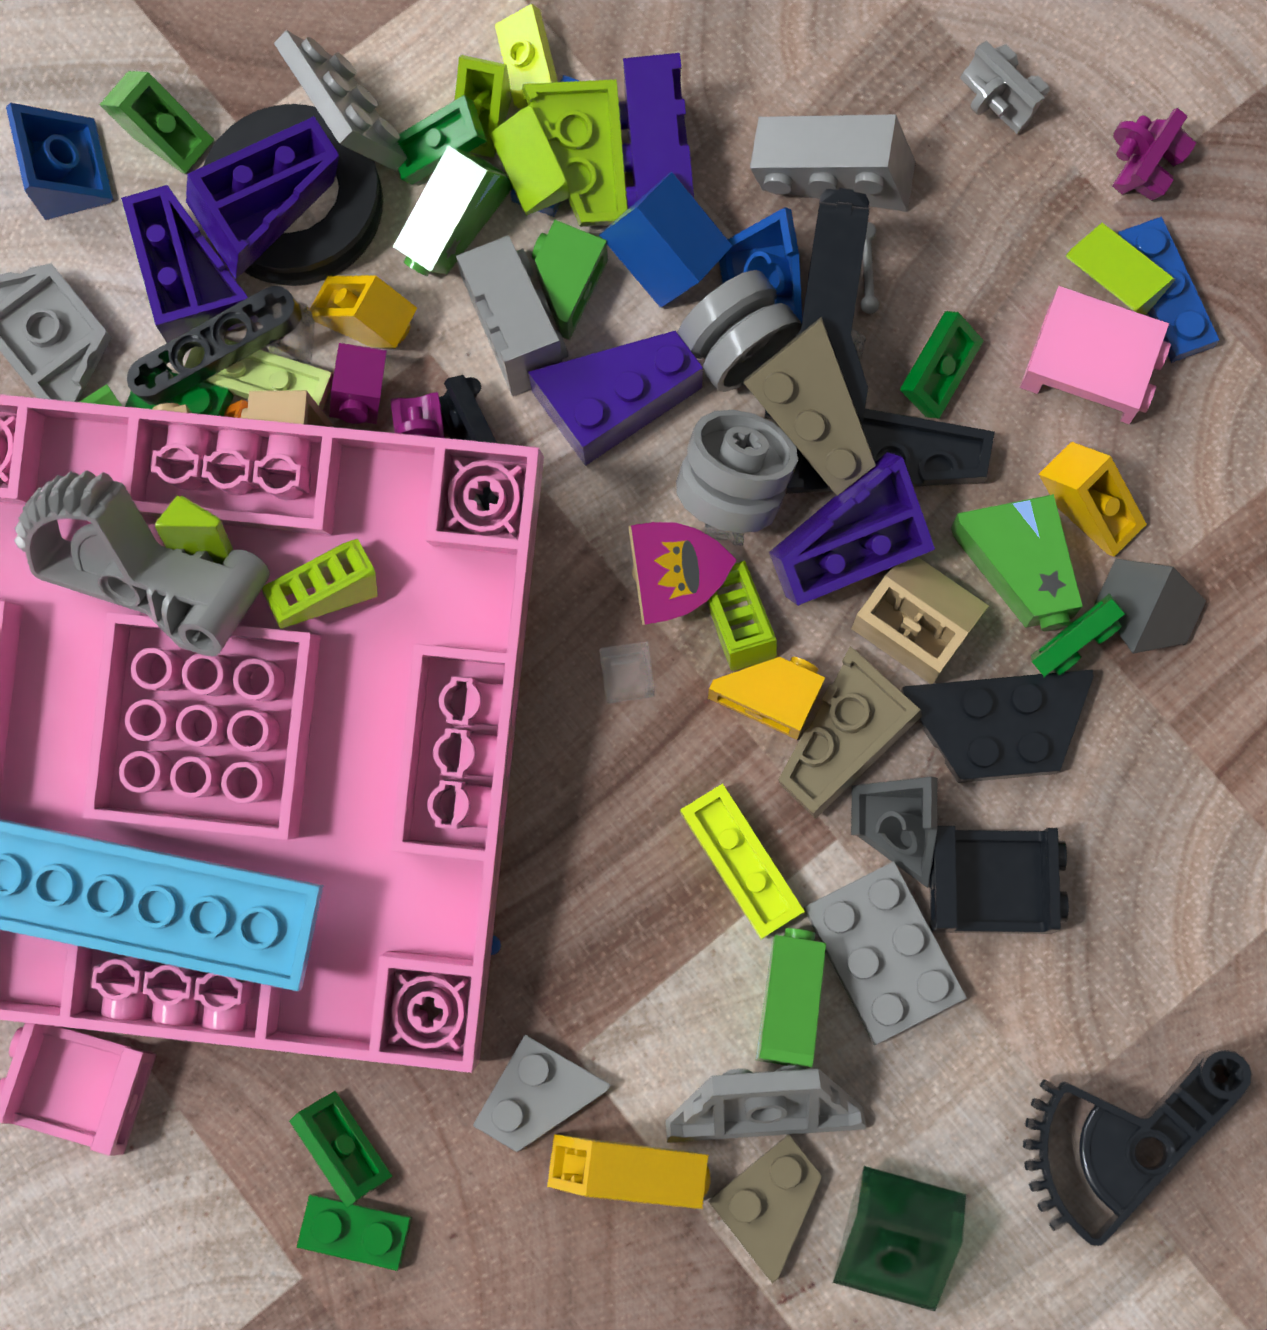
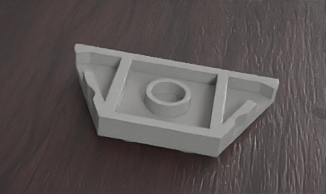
[0,263,111,402]
[666,1065,866,1143]

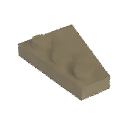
[744,317,876,496]
[778,646,922,819]

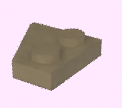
[708,1134,822,1283]

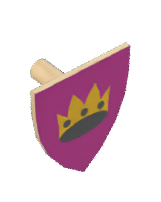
[628,522,737,625]

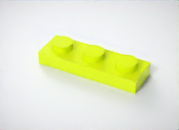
[680,783,805,940]

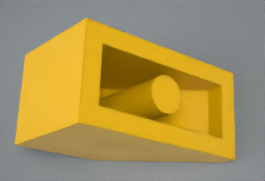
[306,275,417,348]
[1038,441,1147,557]
[708,657,825,740]

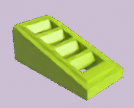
[262,539,378,629]
[707,560,777,671]

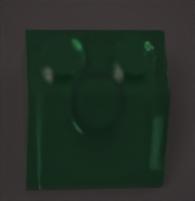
[833,1166,966,1312]

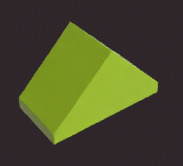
[454,55,512,158]

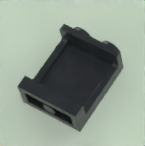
[929,826,1069,934]

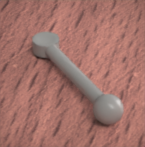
[861,222,879,314]

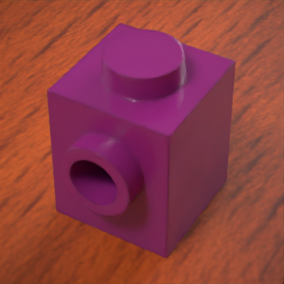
[329,343,387,424]

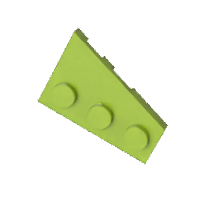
[522,79,627,227]

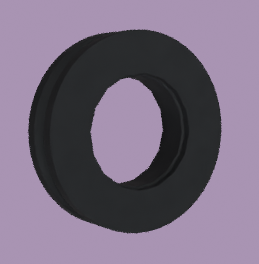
[203,104,383,286]

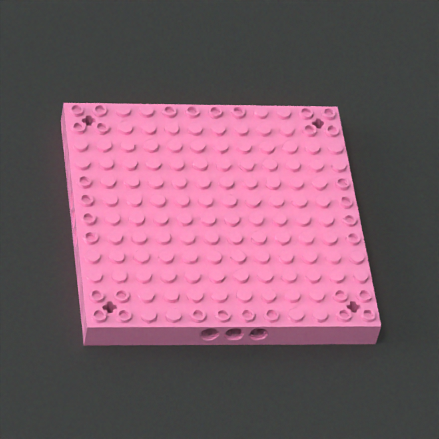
[0,395,544,1073]

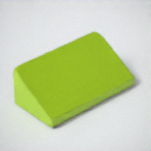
[489,105,569,216]
[1066,222,1175,315]
[155,495,234,565]

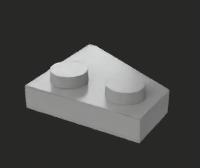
[473,1035,610,1152]

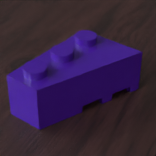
[619,53,694,209]
[186,116,339,280]
[121,185,259,343]
[528,330,703,466]
[769,452,935,606]

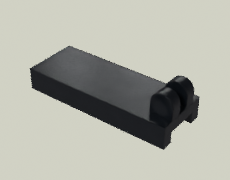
[440,375,499,511]

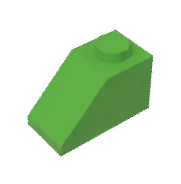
[99,71,215,174]
[532,220,608,340]

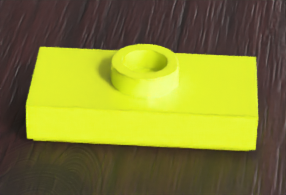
[494,4,558,109]

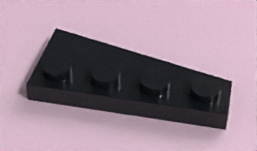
[786,408,995,494]

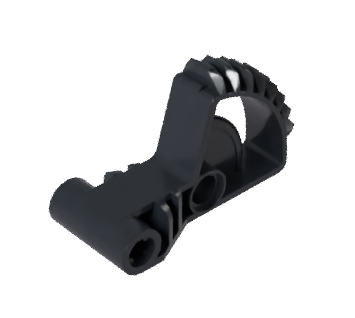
[764,188,870,424]
[1023,1050,1252,1246]

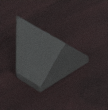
[1095,559,1206,654]
[851,777,938,888]

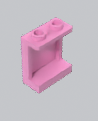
[1020,286,1171,424]
[0,1023,156,1156]

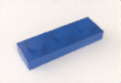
[1117,216,1219,363]

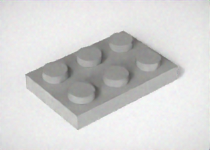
[274,30,407,171]
[803,861,966,1045]

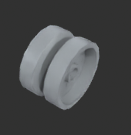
[678,270,802,392]
[676,410,798,533]

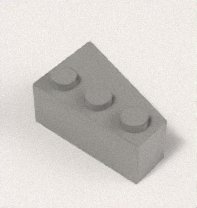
[750,114,915,212]
[456,235,569,397]

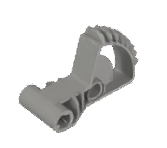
[14,470,270,656]

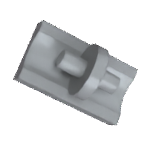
[960,41,1050,134]

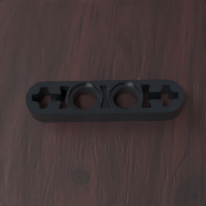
[127,286,302,405]

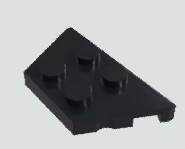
[901,669,1094,783]

